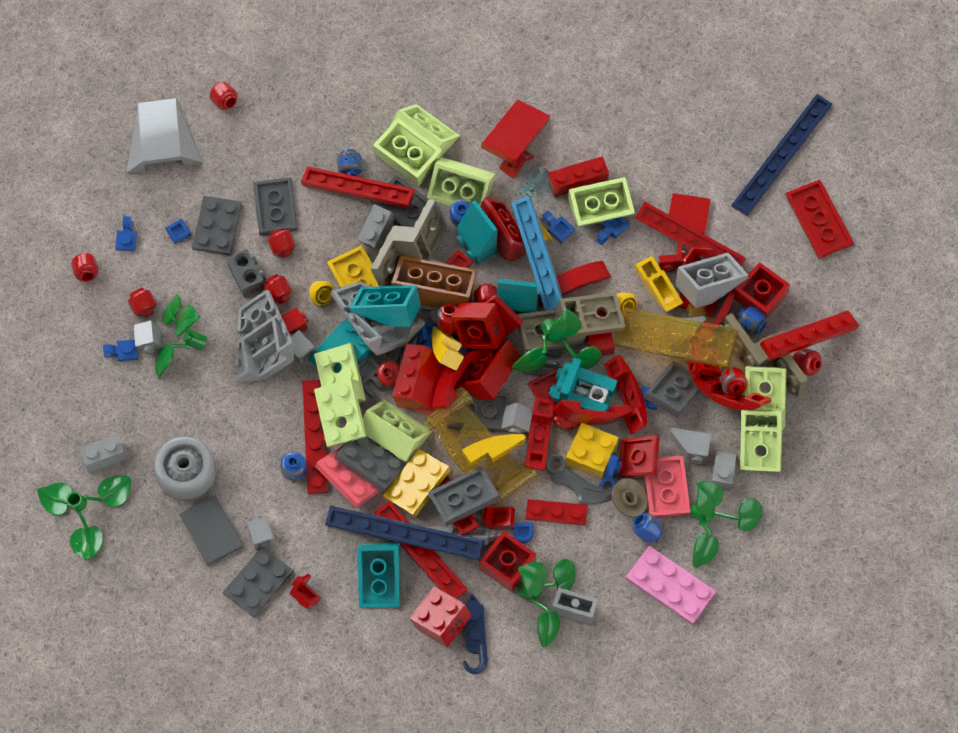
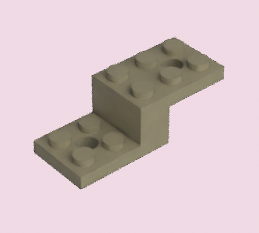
[371,199,447,286]
[517,292,625,353]
[722,313,808,397]

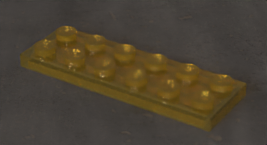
[614,307,739,369]

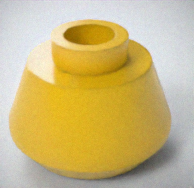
[309,281,334,306]
[617,292,637,318]

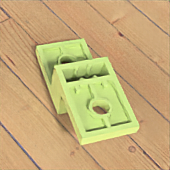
[314,343,366,447]
[740,366,787,472]

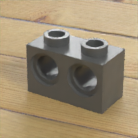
[226,249,266,297]

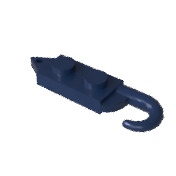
[463,594,488,674]

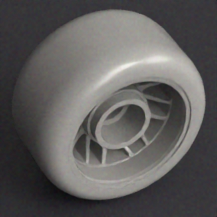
[154,437,216,500]

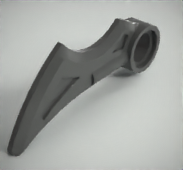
[545,454,612,505]

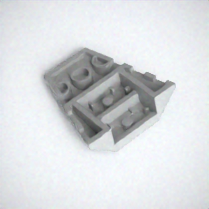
[126,98,202,173]
[331,281,425,356]
[235,289,294,383]

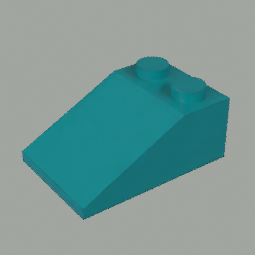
[455,200,497,265]
[497,279,539,314]
[350,285,421,328]
[308,319,375,373]
[357,543,401,608]

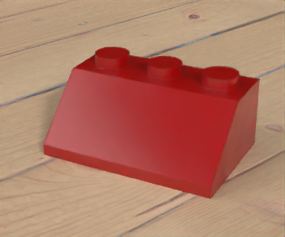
[480,197,527,262]
[454,340,521,400]
[392,344,447,412]

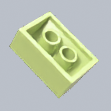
[390,104,460,158]
[373,118,442,187]
[427,157,495,206]
[568,177,635,227]
[362,400,432,462]

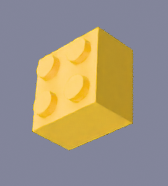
[566,423,619,479]

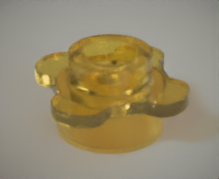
[686,303,707,318]

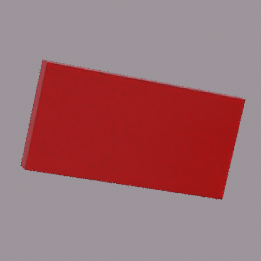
[481,99,550,165]
[785,179,854,259]

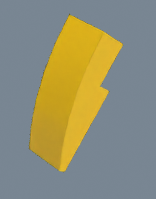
[634,256,683,313]
[432,326,464,370]
[462,434,526,467]

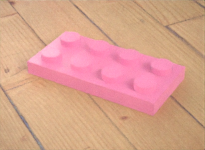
[626,546,716,625]

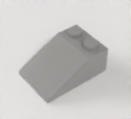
[675,253,749,308]

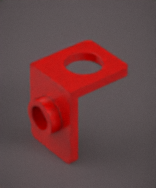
[499,150,535,179]
[683,247,714,265]

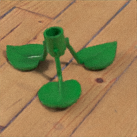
[155,294,207,379]
[512,309,602,372]
[37,475,131,560]
[690,481,762,567]
[517,559,575,647]

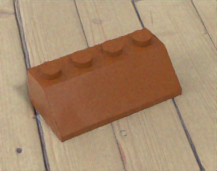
[392,255,477,308]

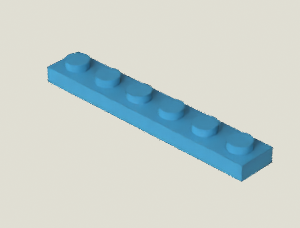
[511,196,563,311]

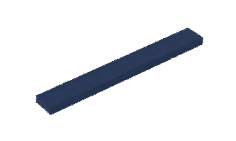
[731,94,833,216]
[325,505,485,561]

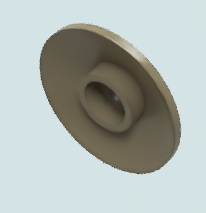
[612,478,648,517]

